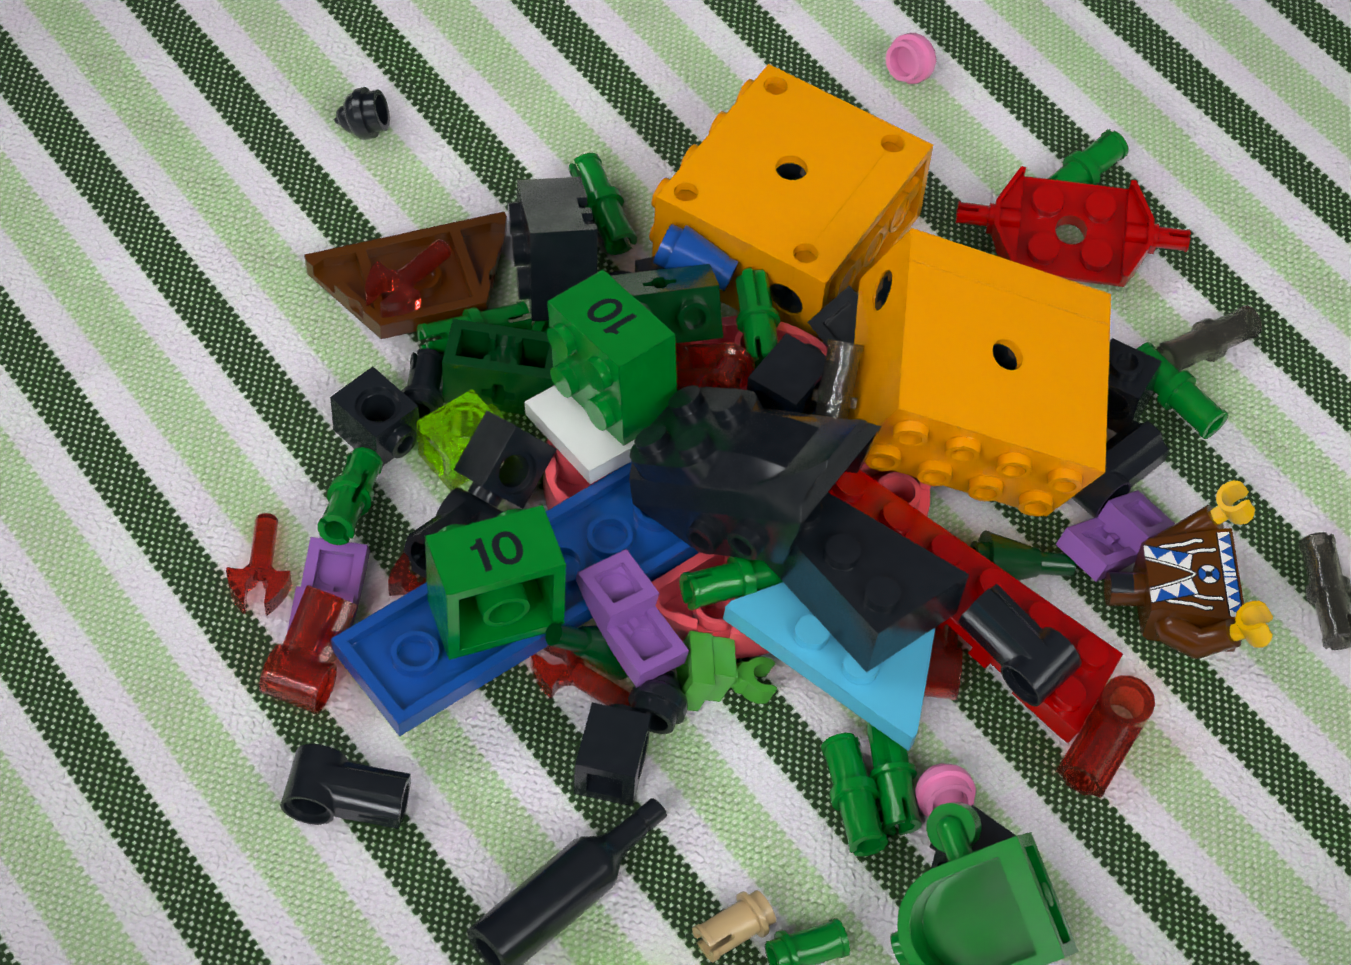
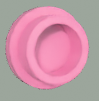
[886,33,936,84]
[915,763,976,817]

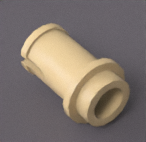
[692,890,776,963]

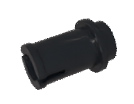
[401,348,444,422]

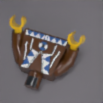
[1104,480,1273,659]

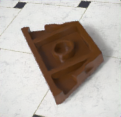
[304,211,507,339]

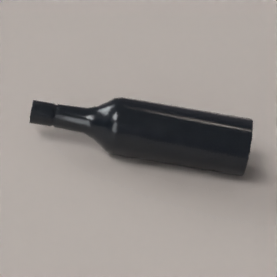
[467,798,667,965]

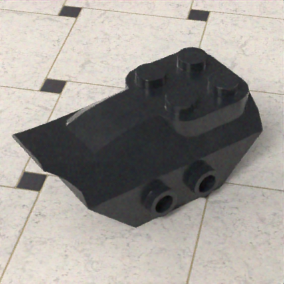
[629,385,882,564]

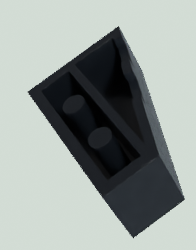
[508,177,598,321]
[764,492,969,672]

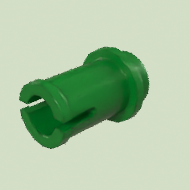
[765,918,850,965]

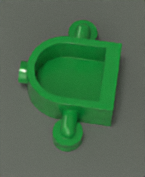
[890,802,1079,965]

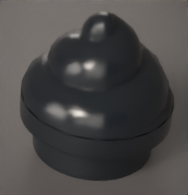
[334,87,390,140]
[628,670,688,734]

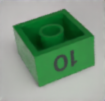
[547,270,677,446]
[425,505,566,660]

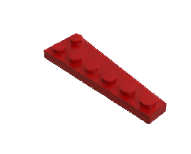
[828,470,1123,743]

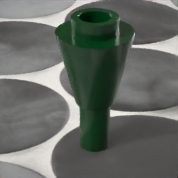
[970,530,1076,581]
[545,622,628,680]

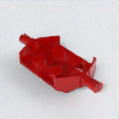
[955,166,1191,287]

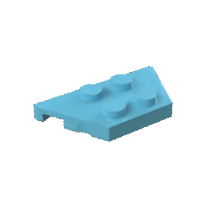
[723,582,935,751]

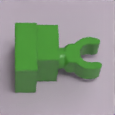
[673,631,777,711]

